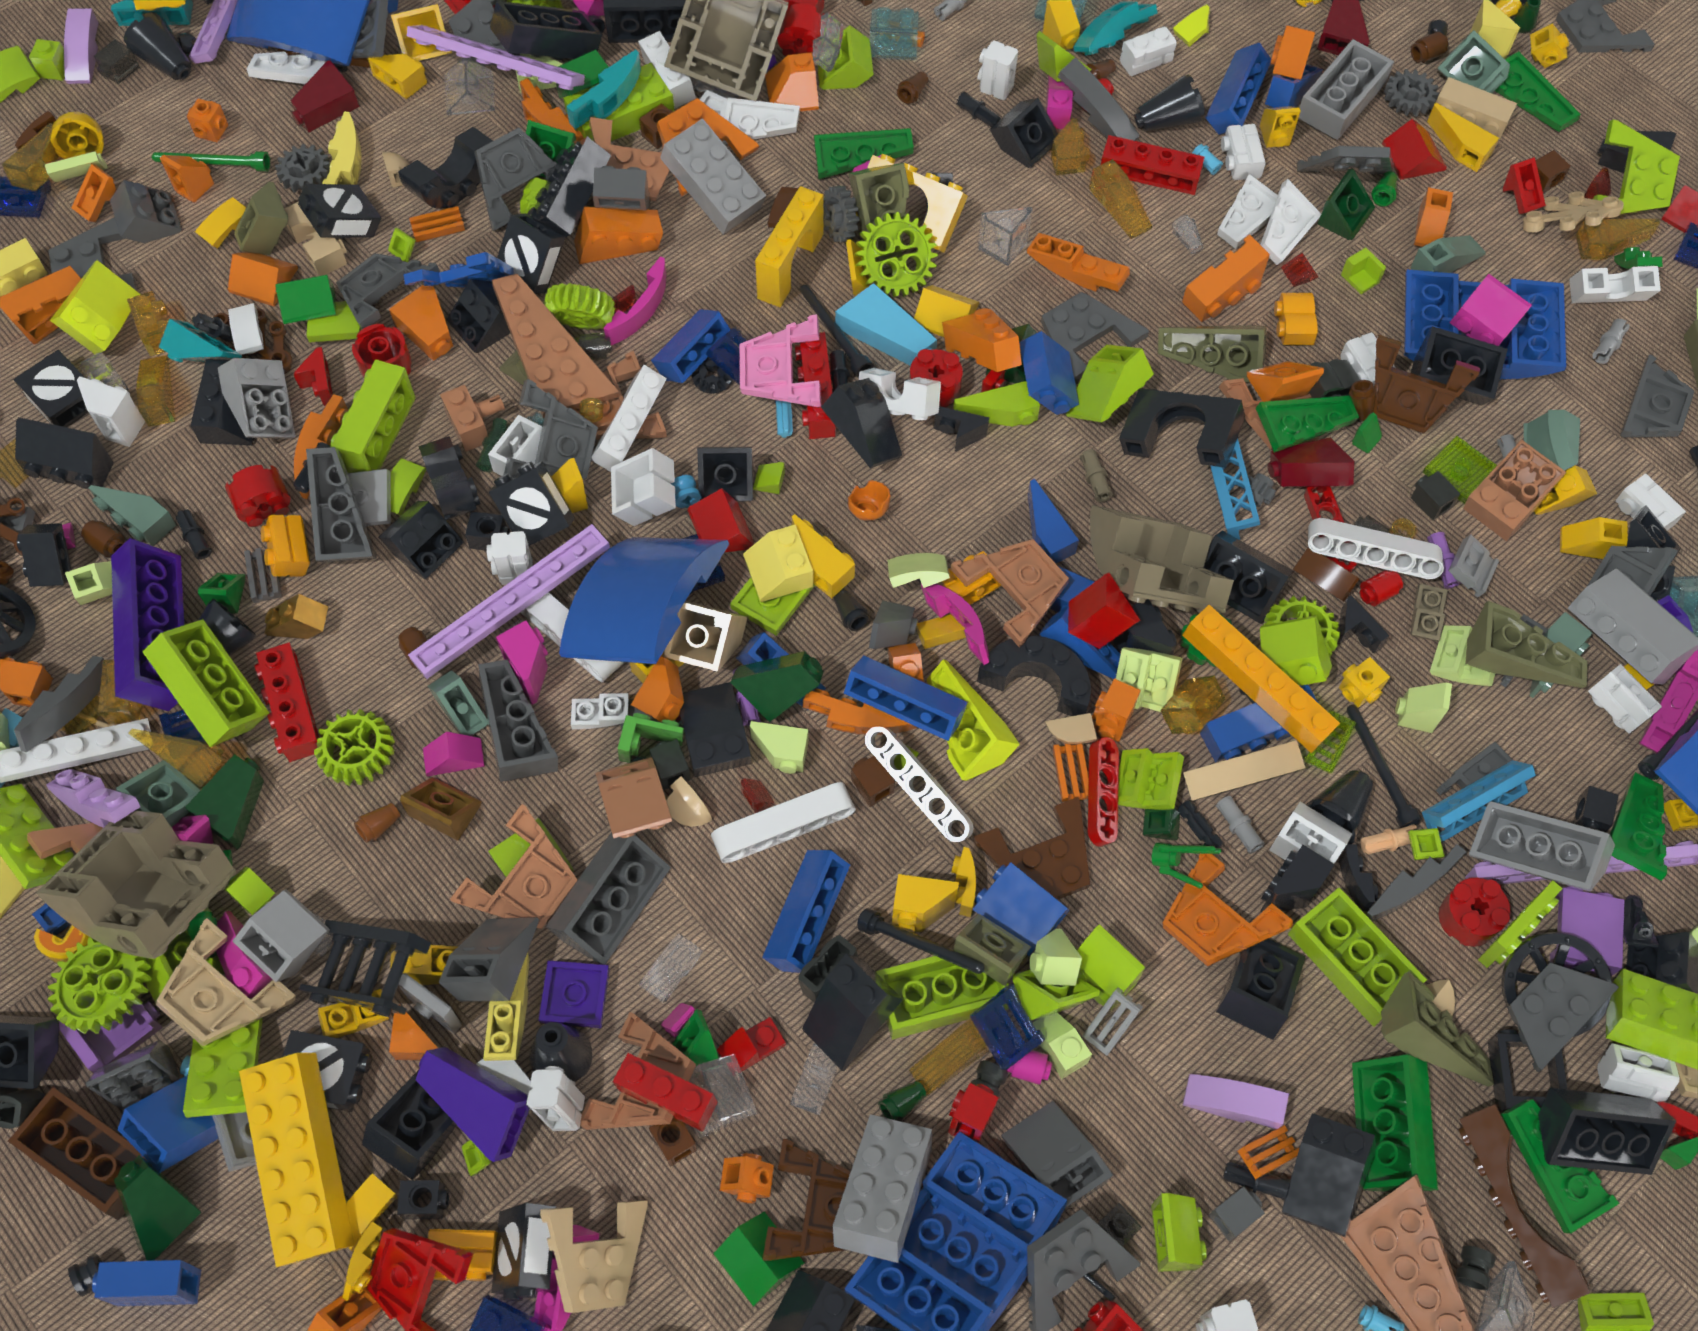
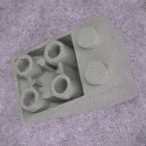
[218,358,296,439]

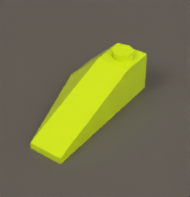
[926,659,1020,781]

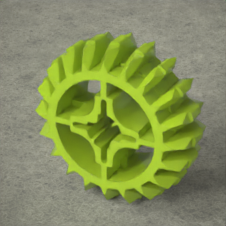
[544,283,615,330]
[1263,596,1340,657]
[314,708,395,786]

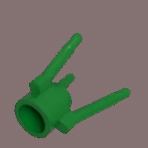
[1152,842,1222,889]

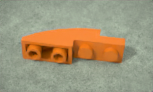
[520,78,584,142]
[1027,233,1130,292]
[294,394,348,499]
[803,689,916,735]

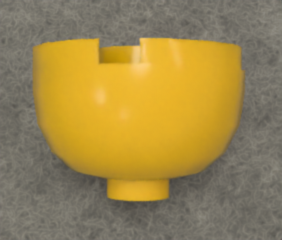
[50,111,104,159]

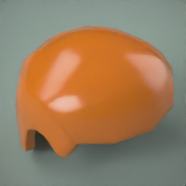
[848,480,891,521]

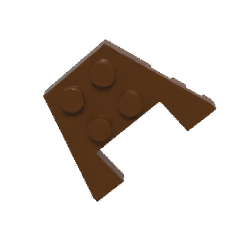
[1373,334,1480,433]
[973,797,1090,900]
[763,1139,851,1261]

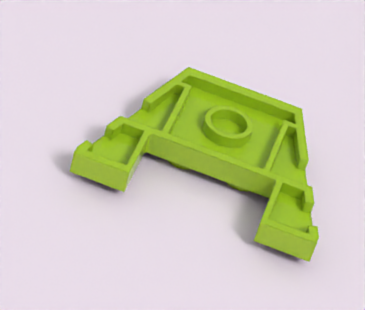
[1593,119,1680,214]

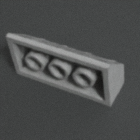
[1568,568,1698,685]
[1469,801,1615,892]

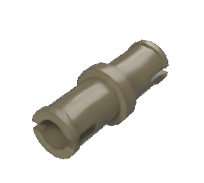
[1080,449,1113,502]

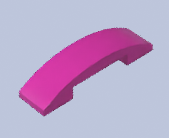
[604,256,667,346]
[921,583,989,665]
[1639,649,1698,753]

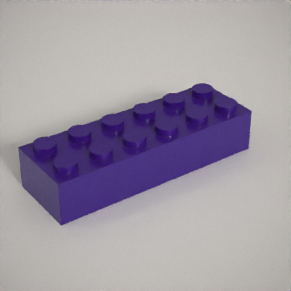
[111,538,184,711]

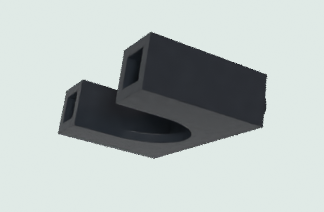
[1119,389,1245,468]

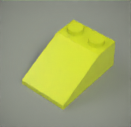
[50,260,141,354]

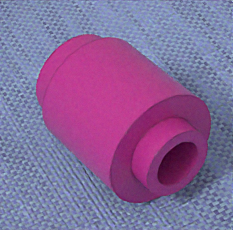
[1005,1046,1052,1085]

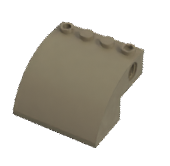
[664,0,789,102]
[1090,505,1234,613]
[36,811,237,959]

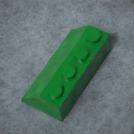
[1352,1054,1438,1192]

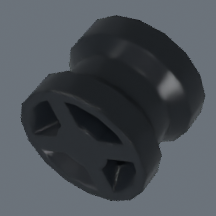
[68,1253,103,1297]

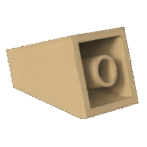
[663,602,748,671]

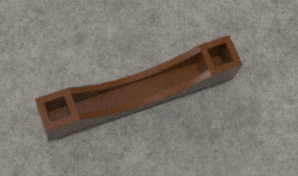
[1458,1104,1593,1308]

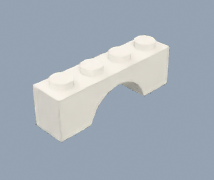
[591,365,667,472]

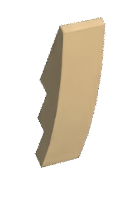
[1183,740,1305,800]

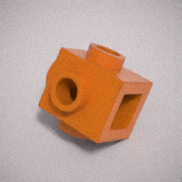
[187,98,228,143]
[720,1153,774,1203]

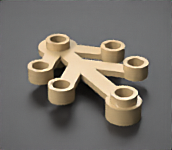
[1523,191,1624,232]

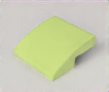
[45,151,108,182]
[887,553,950,588]
[1430,625,1496,686]
[1116,647,1183,714]

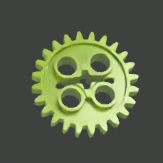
[854,212,938,297]
[47,937,152,1034]

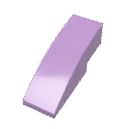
[64,9,98,84]
[1183,1074,1289,1129]

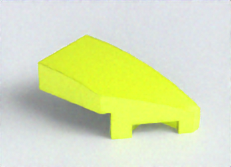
[1173,5,1210,47]

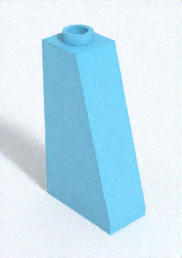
[835,283,937,366]

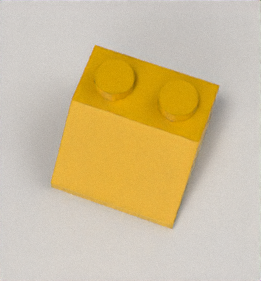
[892,874,959,933]

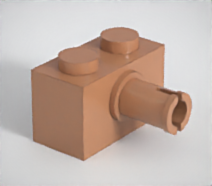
[440,384,505,452]

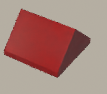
[1382,119,1447,180]
[1661,185,1698,240]
[688,488,755,552]
[1068,572,1140,649]

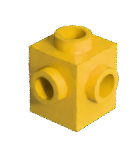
[1530,23,1569,68]
[1338,657,1390,708]

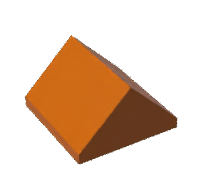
[228,252,298,307]
[1247,361,1324,402]

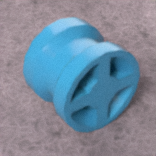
[671,475,701,508]

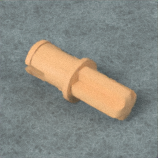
[1360,824,1417,854]

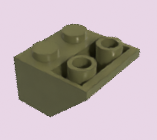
[234,182,288,255]

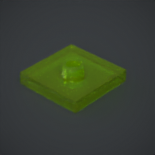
[1422,436,1497,504]

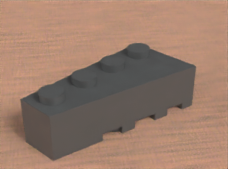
[306,447,377,563]
[478,660,558,782]

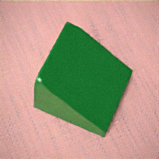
[1352,413,1382,453]
[1660,1137,1698,1170]

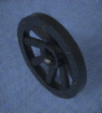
[0,584,36,658]
[1501,932,1612,1037]

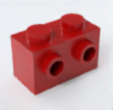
[948,1083,999,1143]

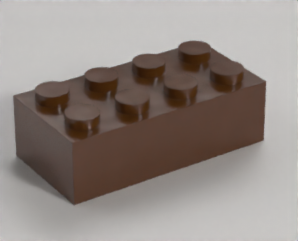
[8,1087,148,1220]

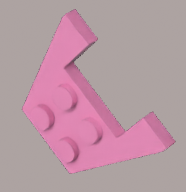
[740,314,821,407]

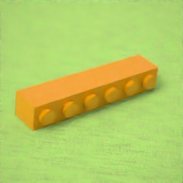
[1182,605,1340,753]

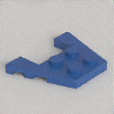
[403,252,514,288]

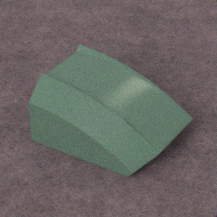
[1436,30,1510,93]
[1524,410,1580,471]
[116,759,204,827]

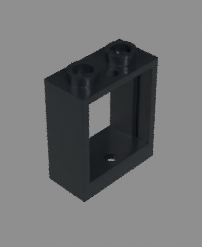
[1487,1029,1567,1113]

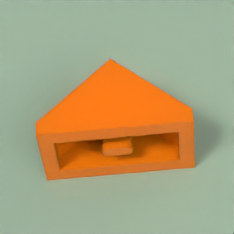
[389,1004,438,1060]

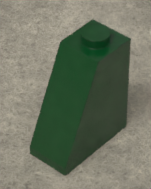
[730,651,824,723]
[185,754,264,850]
[114,1155,201,1261]

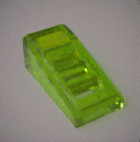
[1304,710,1356,774]

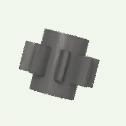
[1241,473,1276,507]

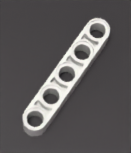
[1308,518,1444,579]
[520,592,624,682]
[865,727,974,842]
[711,782,856,863]

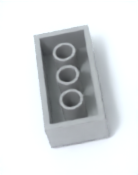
[1298,39,1394,140]
[660,118,766,235]
[833,1114,932,1263]

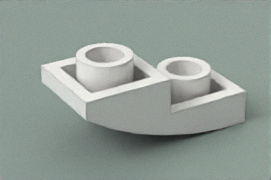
[228,303,264,355]
[571,693,629,730]

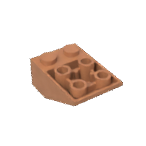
[1463,439,1566,541]
[595,757,672,839]

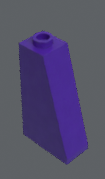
[416,1047,530,1162]

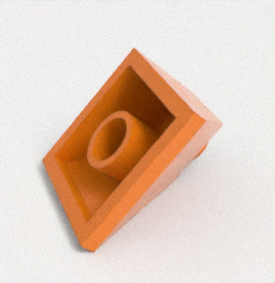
[765,53,819,111]

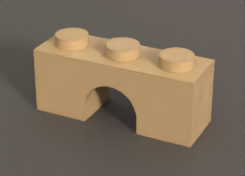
[284,202,347,276]

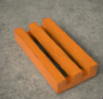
[409,206,465,242]
[1053,744,1089,802]
[1238,1125,1299,1180]

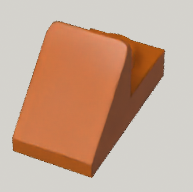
[71,164,116,222]

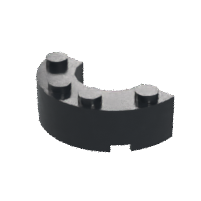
[398,127,493,209]
[418,436,481,520]
[977,636,1091,716]

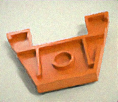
[657,98,759,196]
[1162,854,1293,966]

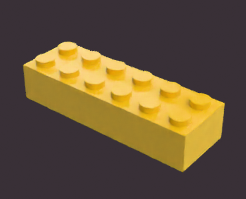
[239,1053,355,1267]

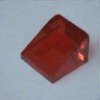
[1584,167,1611,199]
[1281,253,1318,287]
[612,285,636,314]
[740,778,774,813]

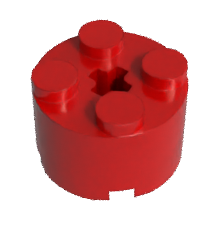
[777,3,829,60]
[352,324,411,378]
[909,349,963,408]
[225,465,291,527]
[1438,878,1510,947]

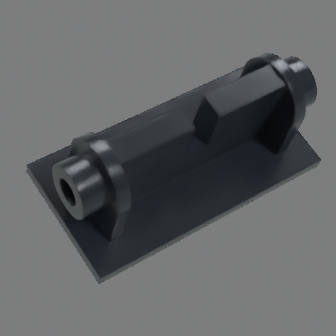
[1623,895,1659,948]

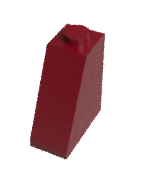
[1317,0,1370,56]
[290,60,359,133]
[1267,437,1355,487]

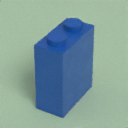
[1019,331,1079,415]
[973,862,1070,957]
[117,1075,219,1173]
[92,1260,201,1306]

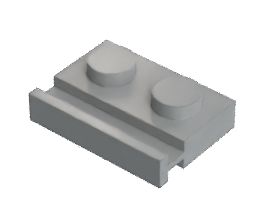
[1448,534,1499,597]

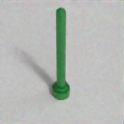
[151,151,270,172]

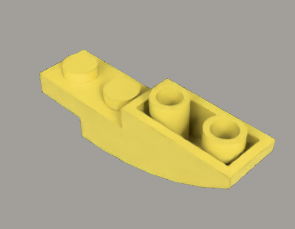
[322,111,362,185]
[483,953,530,1061]

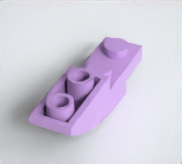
[46,769,140,828]

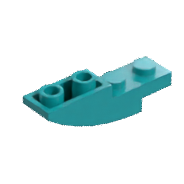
[1073,1,1158,55]
[566,49,641,129]

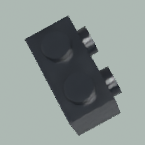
[17,523,72,587]

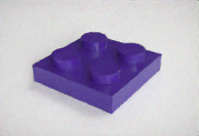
[539,960,610,1029]

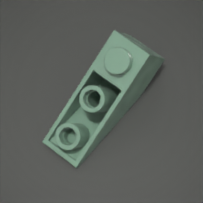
[1410,235,1486,273]
[88,485,177,546]
[1529,612,1593,698]

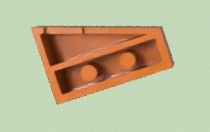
[1270,25,1315,80]
[574,207,663,264]
[1182,234,1270,322]
[0,266,81,345]
[942,308,1022,372]

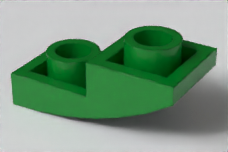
[1614,247,1663,269]

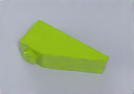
[953,381,1040,427]

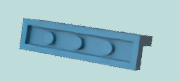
[1210,438,1260,540]
[1422,760,1536,843]

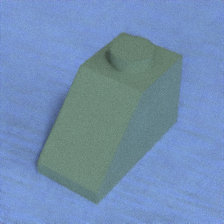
[427,670,488,736]

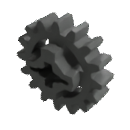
[1384,69,1439,117]
[275,144,330,193]
[823,186,859,242]

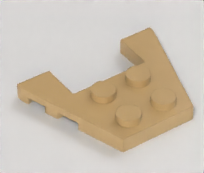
[156,918,296,1046]
[541,1200,648,1313]

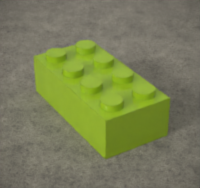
[563,63,674,142]
[331,360,416,473]
[143,619,269,747]
[1288,887,1427,1027]
[876,956,1013,1040]
[1606,969,1698,1070]

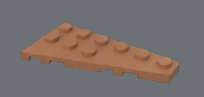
[492,274,619,418]
[1341,1174,1474,1331]

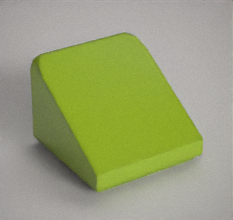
[753,462,785,494]

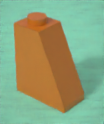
[389,285,453,361]

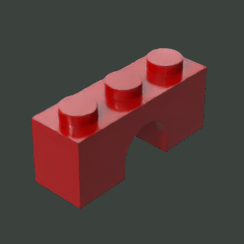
[612,1053,718,1132]

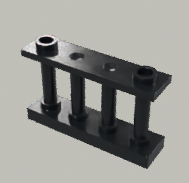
[299,920,431,1017]

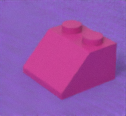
[1450,274,1532,346]
[496,620,548,705]

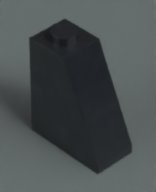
[1597,131,1676,173]

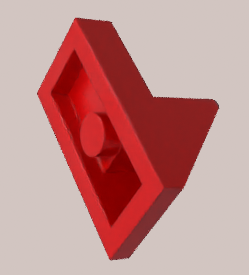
[1503,157,1546,214]
[294,347,333,406]
[717,1017,786,1077]

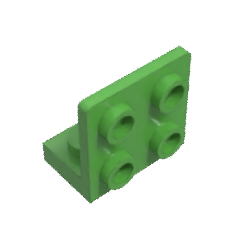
[618,713,684,763]

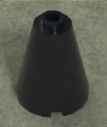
[124,12,191,80]
[1134,74,1205,131]
[198,598,256,656]
[1306,770,1373,844]
[530,1022,593,1082]

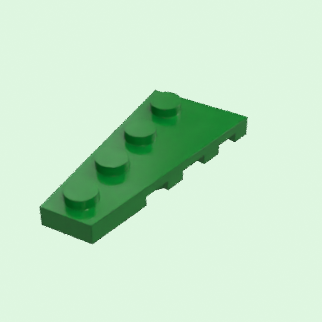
[1495,51,1581,132]
[814,128,914,180]
[1255,396,1359,452]
[1610,772,1667,881]
[1501,1099,1620,1233]

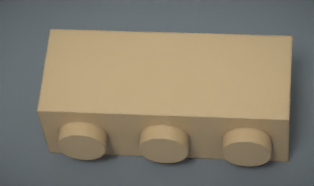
[1436,77,1517,140]

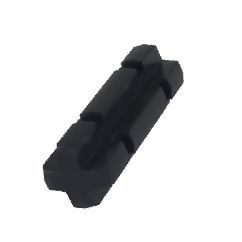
[1178,800,1223,848]

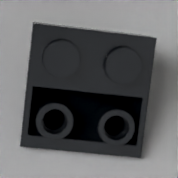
[446,279,510,353]
[378,501,464,579]
[1113,599,1177,655]
[1260,845,1335,912]
[1626,931,1698,994]

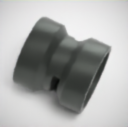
[971,1060,1008,1097]
[1455,1246,1496,1291]

